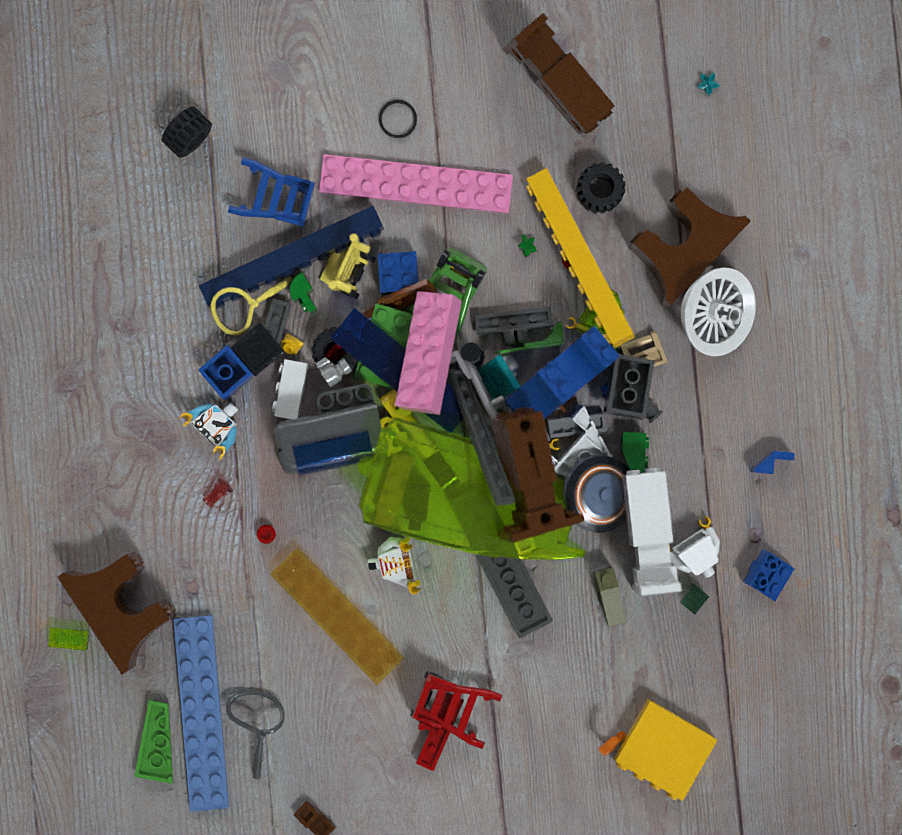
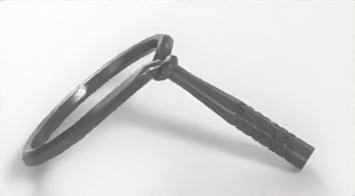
[226,690,285,779]

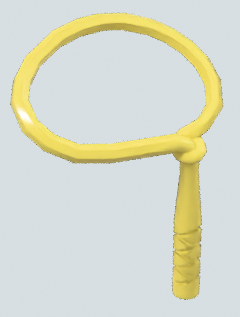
[211,277,293,336]

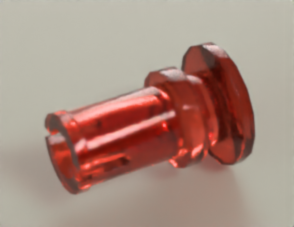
[203,478,233,508]

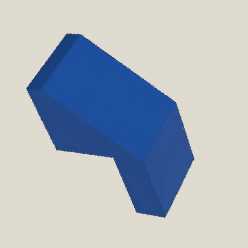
[751,451,795,474]

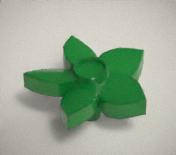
[517,234,537,257]

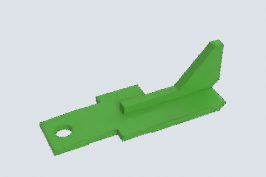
[493,322,565,354]

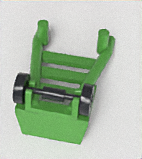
[406,248,487,341]

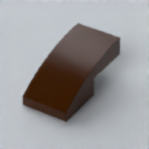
[293,801,337,835]

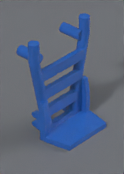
[228,157,316,227]

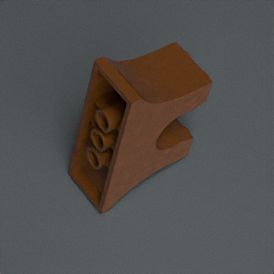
[629,187,751,309]
[57,552,177,675]

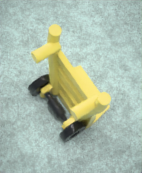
[320,234,376,300]

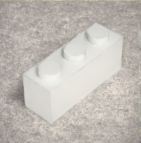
[272,359,309,420]

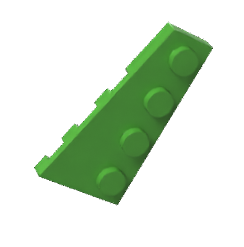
[134,699,173,784]

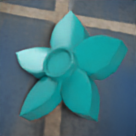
[697,73,720,96]

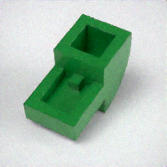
[290,273,318,315]

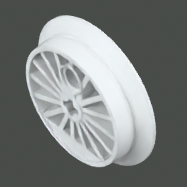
[681,268,756,356]

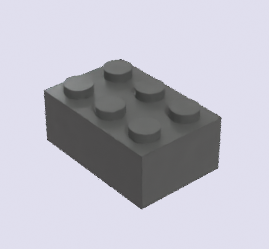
[603,354,655,420]

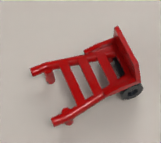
[410,671,502,749]

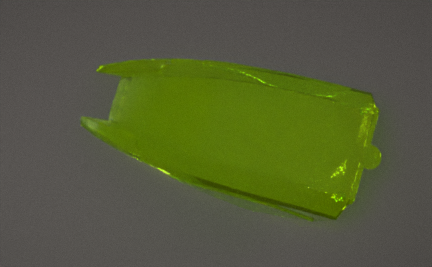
[358,418,586,560]

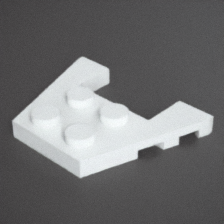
[552,405,612,477]

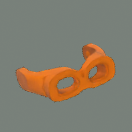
[598,731,626,756]

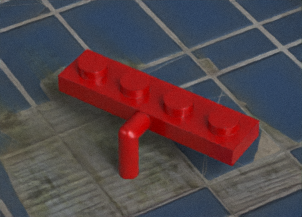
[416,692,464,771]

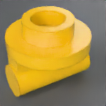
[281,333,304,355]

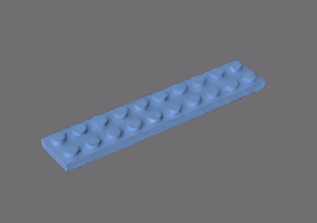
[173,615,230,812]

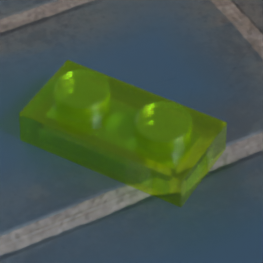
[48,627,90,651]

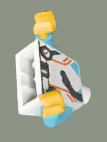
[178,402,238,460]

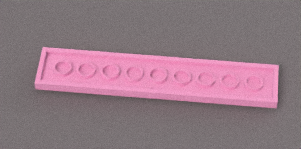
[319,154,513,214]

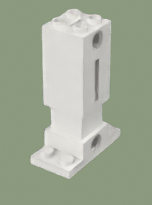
[622,468,682,596]

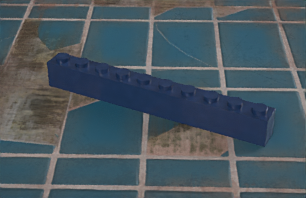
[199,205,384,309]

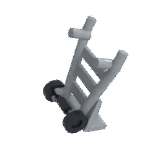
[449,342,507,419]

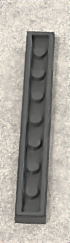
[448,369,515,505]

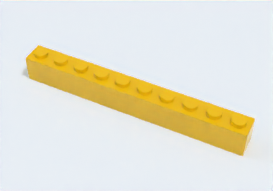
[526,168,635,348]

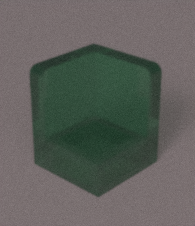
[680,583,709,614]

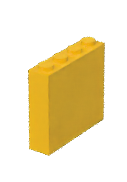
[614,698,718,801]

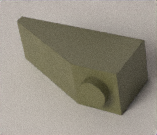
[593,566,627,627]

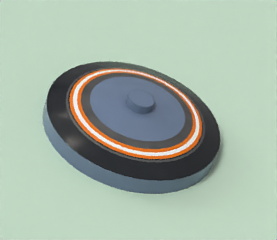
[563,455,629,533]

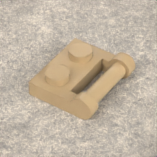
[619,331,668,367]

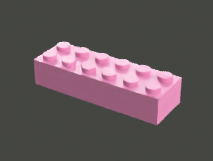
[395,291,462,415]

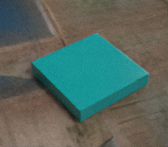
[478,354,521,400]

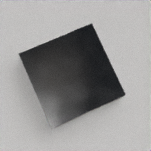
[230,322,285,377]

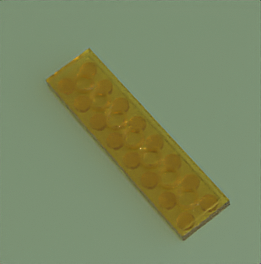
[270,548,405,685]

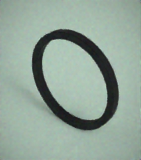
[379,100,417,138]

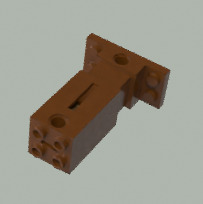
[502,13,615,134]
[491,407,585,543]

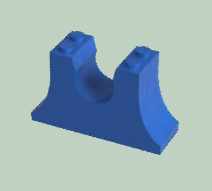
[505,326,620,418]

